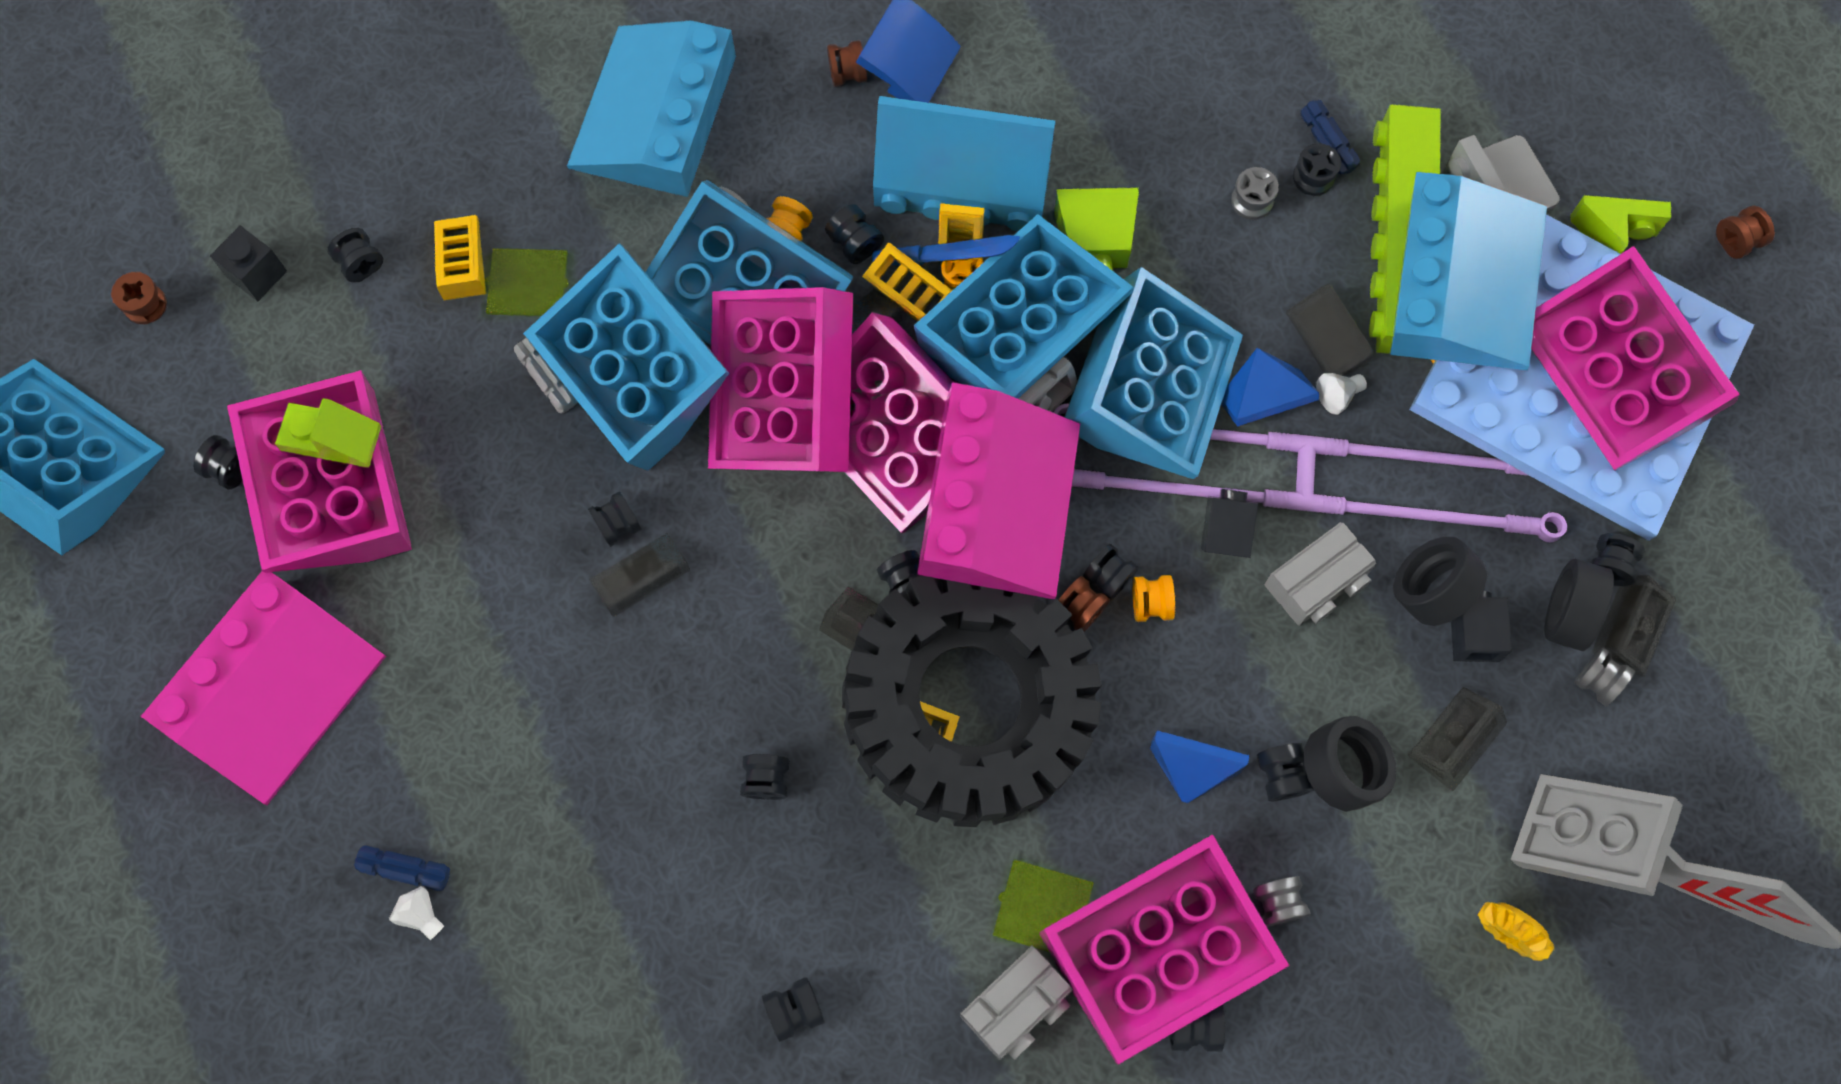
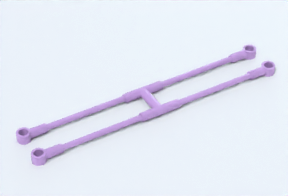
[1054,404,1567,542]

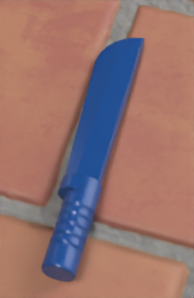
[872,235,1020,266]

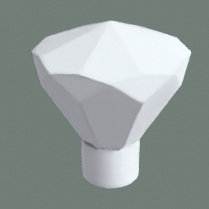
[1316,373,1367,415]
[389,886,444,940]

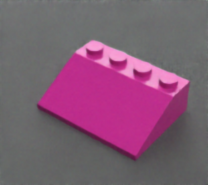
[1531,246,1740,471]
[708,287,853,472]
[845,312,954,533]
[227,370,412,573]
[917,382,1080,599]
[141,571,386,806]
[1039,834,1289,1064]

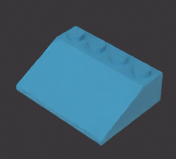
[567,21,736,197]
[873,96,1055,232]
[1390,172,1547,370]
[645,180,853,345]
[914,214,1134,399]
[523,243,729,471]
[1065,267,1243,479]
[0,359,165,556]

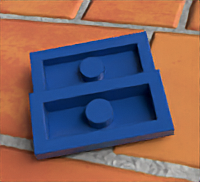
[856,0,961,103]

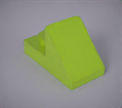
[1571,195,1671,254]
[275,398,382,468]

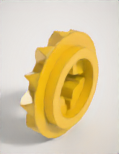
[1478,902,1554,961]

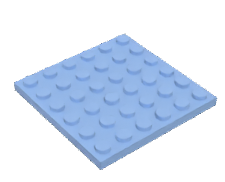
[1409,214,1754,541]

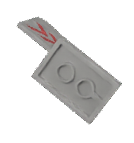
[1511,774,1841,949]

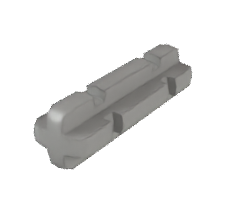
[514,338,578,413]

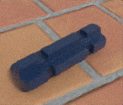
[1300,100,1361,175]
[354,845,450,891]

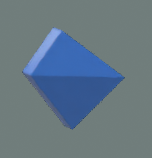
[1221,348,1319,427]
[1150,731,1249,803]

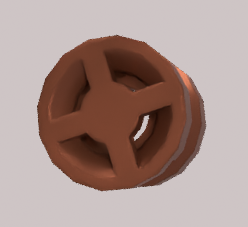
[827,40,867,87]
[1716,205,1775,259]
[111,272,167,324]
[1058,576,1110,632]

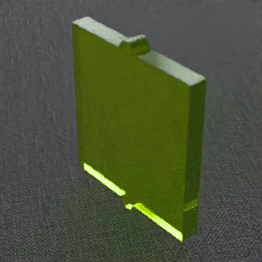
[485,248,569,316]
[993,859,1094,953]

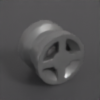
[1231,167,1279,220]
[1574,648,1635,706]
[1253,876,1311,927]

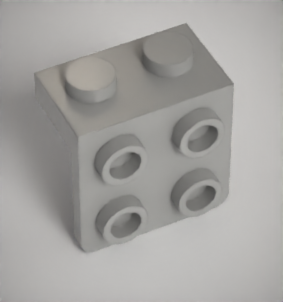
[1445,135,1560,211]

